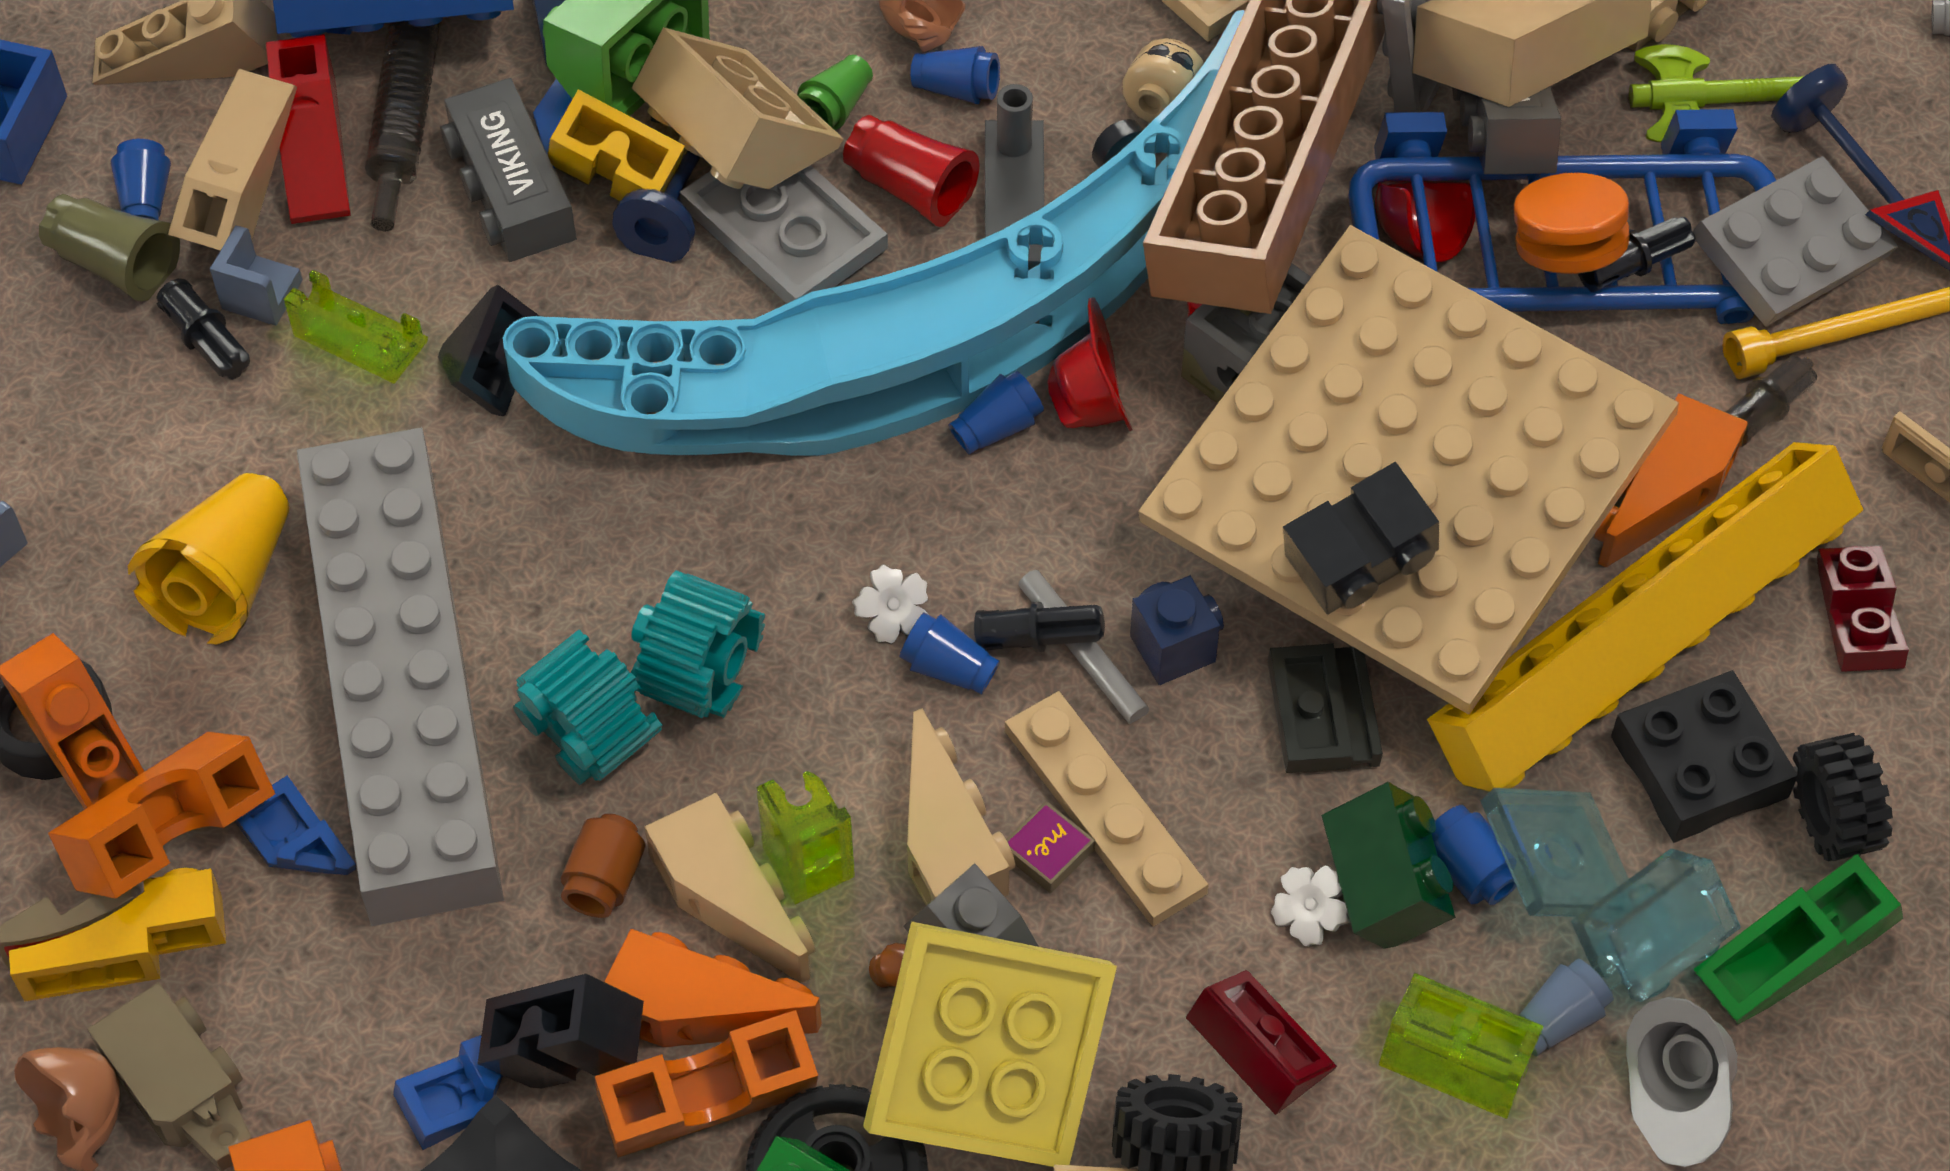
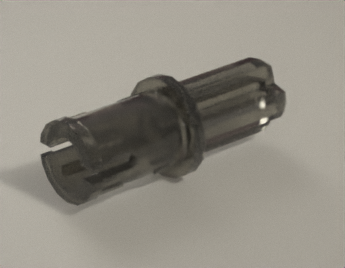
[1724,355,1817,447]

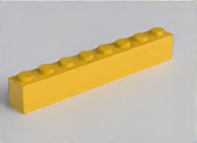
[1427,442,1863,793]

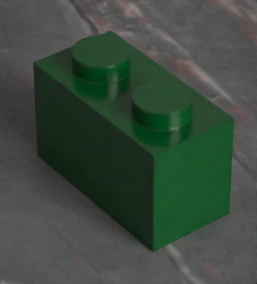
[1321,782,1456,949]

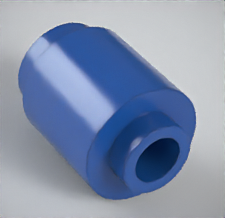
[1432,805,1522,905]

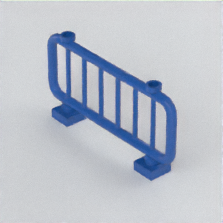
[1348,109,1776,324]

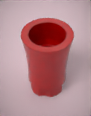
[843,115,980,227]

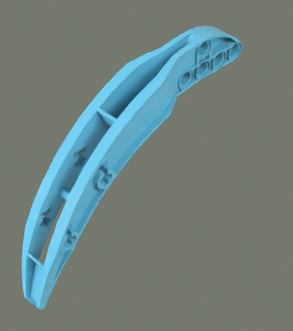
[503,9,1245,455]

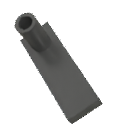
[985,84,1044,269]

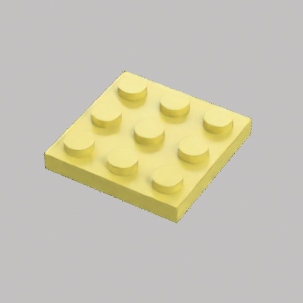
[863,921,1117,1167]

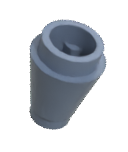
[1510,959,1614,1057]

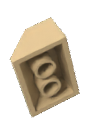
[632,27,844,189]

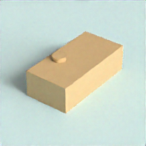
[1412,0,1652,107]

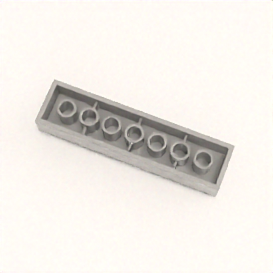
[297,427,504,926]

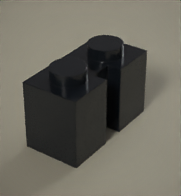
[1283,461,1439,615]
[478,974,644,1089]

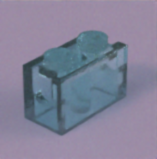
[1571,848,1741,1002]

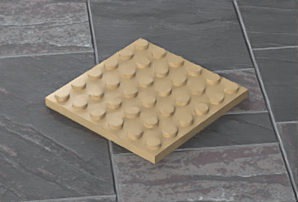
[1138,225,1679,715]

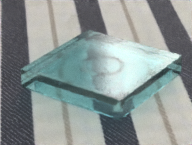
[1480,788,1641,918]

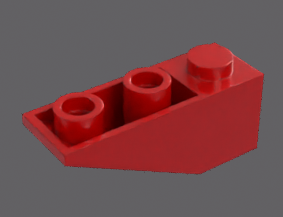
[266,34,351,224]

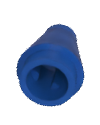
[910,46,1000,104]
[110,139,171,220]
[948,371,1044,455]
[899,612,1000,695]

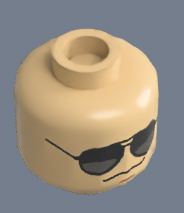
[1123,38,1203,123]

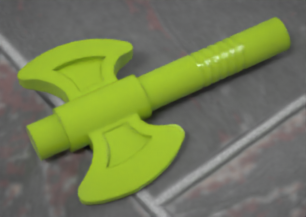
[1628,44,1804,143]

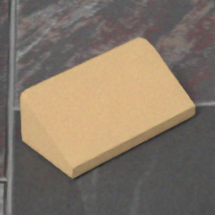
[1882,411,1950,503]

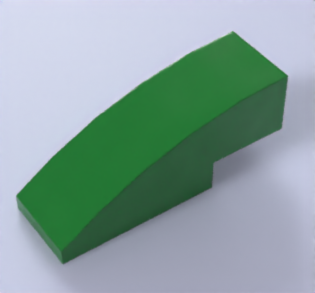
[1693,854,1903,1025]

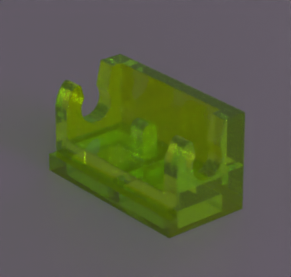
[284,270,428,384]
[756,771,855,905]
[1379,973,1544,1119]

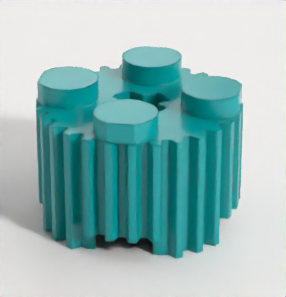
[631,570,765,718]
[513,629,662,785]

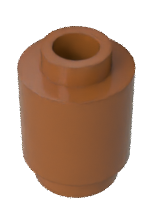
[561,814,646,918]

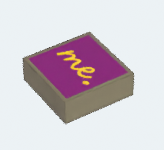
[1006,801,1095,893]

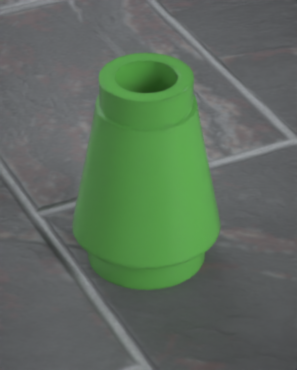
[797,55,873,130]

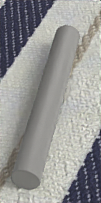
[1018,570,1149,724]

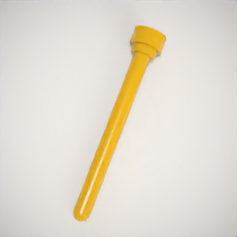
[1722,287,1950,379]

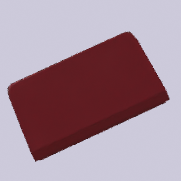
[1186,970,1337,1115]

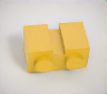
[548,89,685,201]

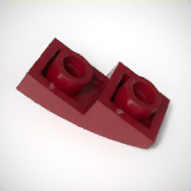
[1817,545,1909,672]

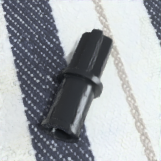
[1578,217,1695,293]
[156,278,250,380]
[974,602,1105,652]

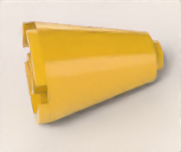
[128,473,289,644]

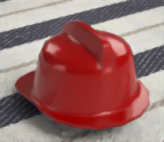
[1047,297,1133,431]

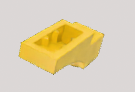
[9,868,226,1001]

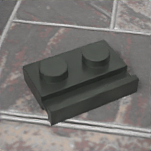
[1267,643,1383,773]

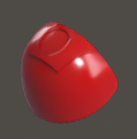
[1375,181,1475,262]

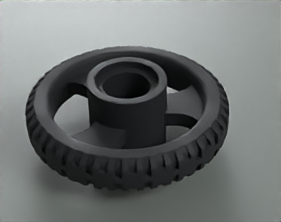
[746,1084,928,1171]

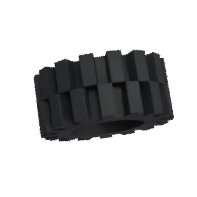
[1793,733,1893,862]
[1112,1074,1243,1171]

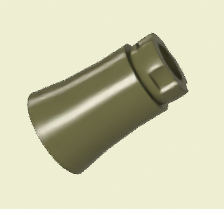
[39,194,180,301]

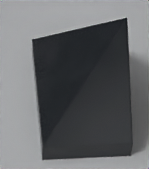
[438,285,539,416]

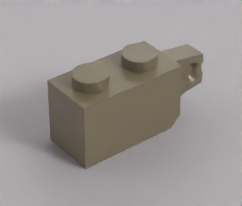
[87,982,252,1171]

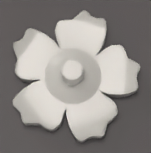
[852,565,929,644]
[1271,866,1350,947]

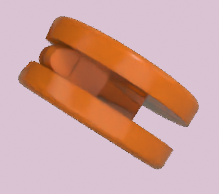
[1514,173,1629,274]

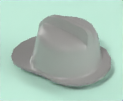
[1626,997,1738,1167]

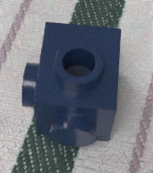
[1130,575,1224,685]

